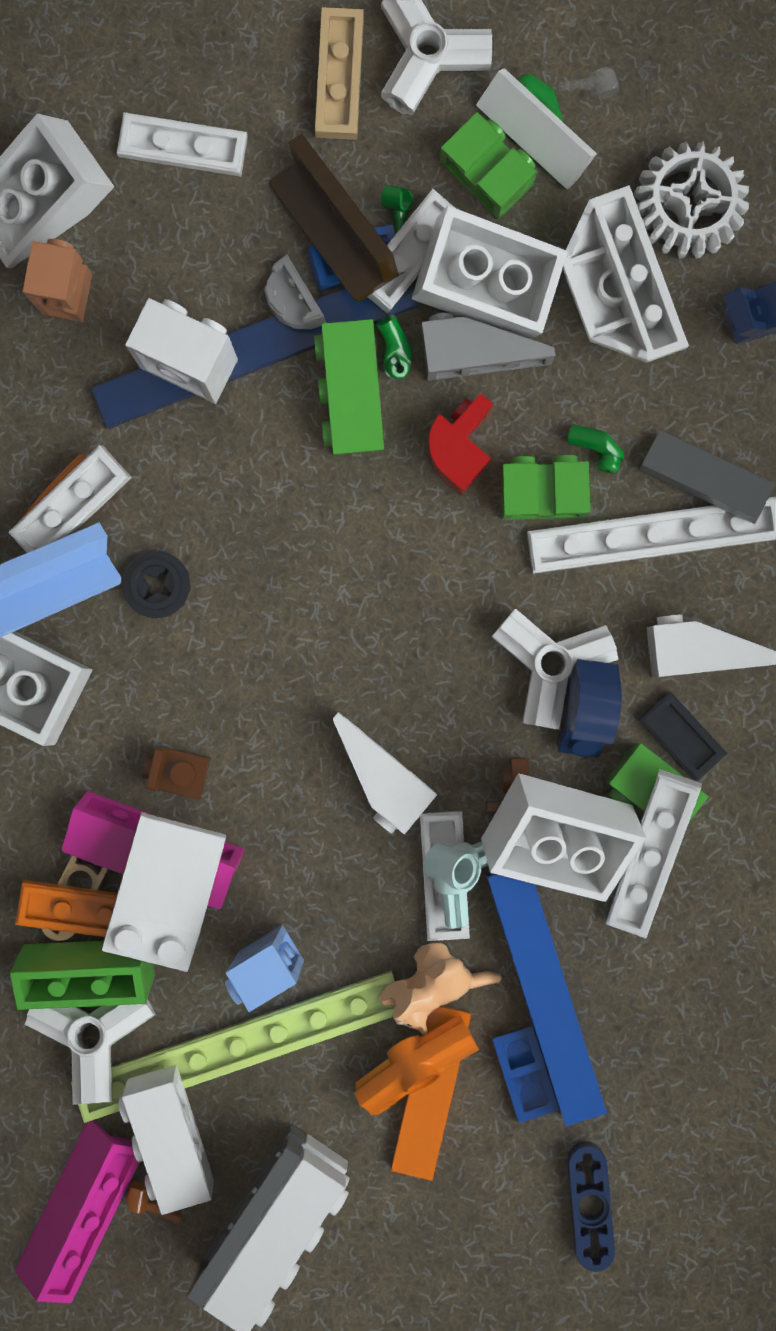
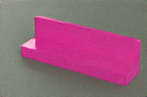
[62,791,244,909]
[15,1120,140,1303]

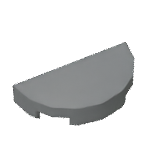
[264,254,326,329]

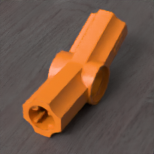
[354,1015,479,1116]

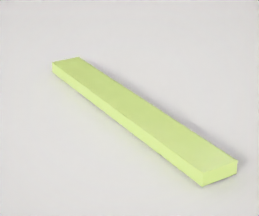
[71,970,395,1123]

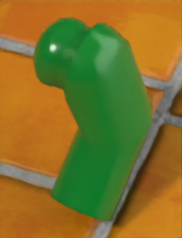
[518,74,564,123]
[376,314,413,379]
[568,424,624,474]

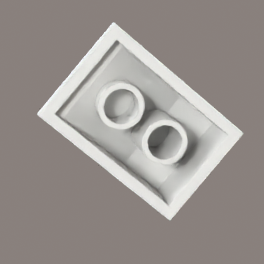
[0,114,114,268]
[102,812,226,972]

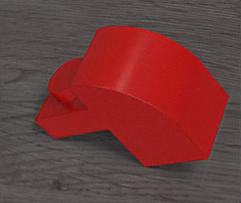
[428,393,493,496]

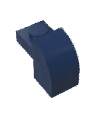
[723,281,776,344]
[557,659,622,757]

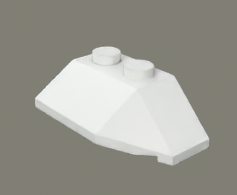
[563,185,689,363]

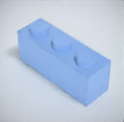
[225,924,304,1012]

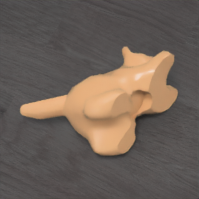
[379,943,501,1034]

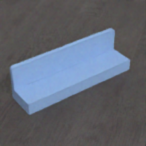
[0,523,121,637]

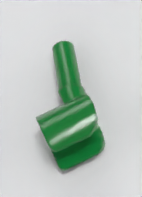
[381,185,413,235]

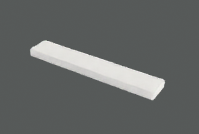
[527,497,776,574]

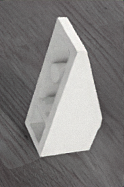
[647,615,776,678]
[333,712,437,835]

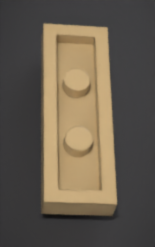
[315,7,364,140]

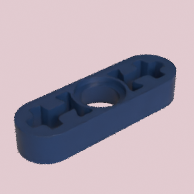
[567,1141,615,1272]

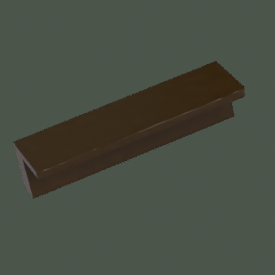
[269,133,399,302]

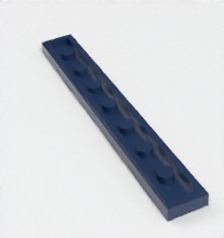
[92,285,419,429]

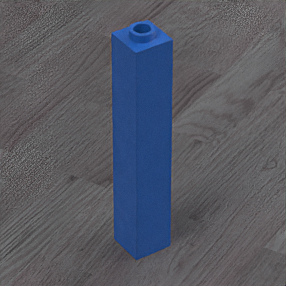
[485,872,607,1126]

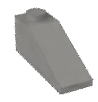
[421,313,556,381]

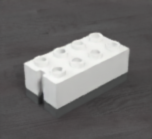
[186,1124,350,1331]

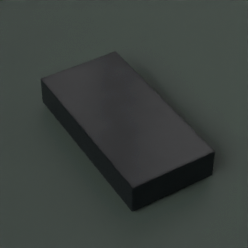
[638,691,728,781]

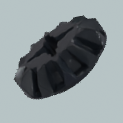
[123,551,191,619]

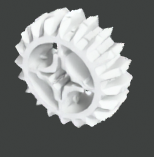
[634,141,749,259]

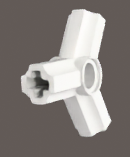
[381,0,492,115]
[491,609,618,730]
[25,999,156,1105]

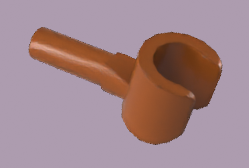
[126,1180,182,1224]

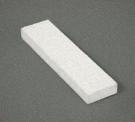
[605,769,702,938]

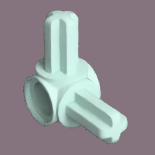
[424,841,488,929]

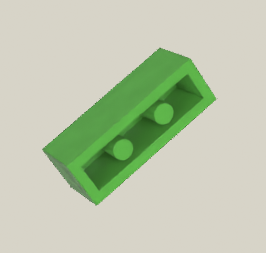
[314,319,384,455]
[10,940,155,1010]

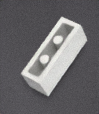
[119,1064,214,1215]

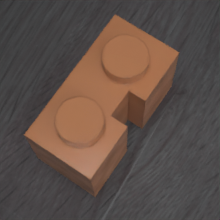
[22,239,92,322]

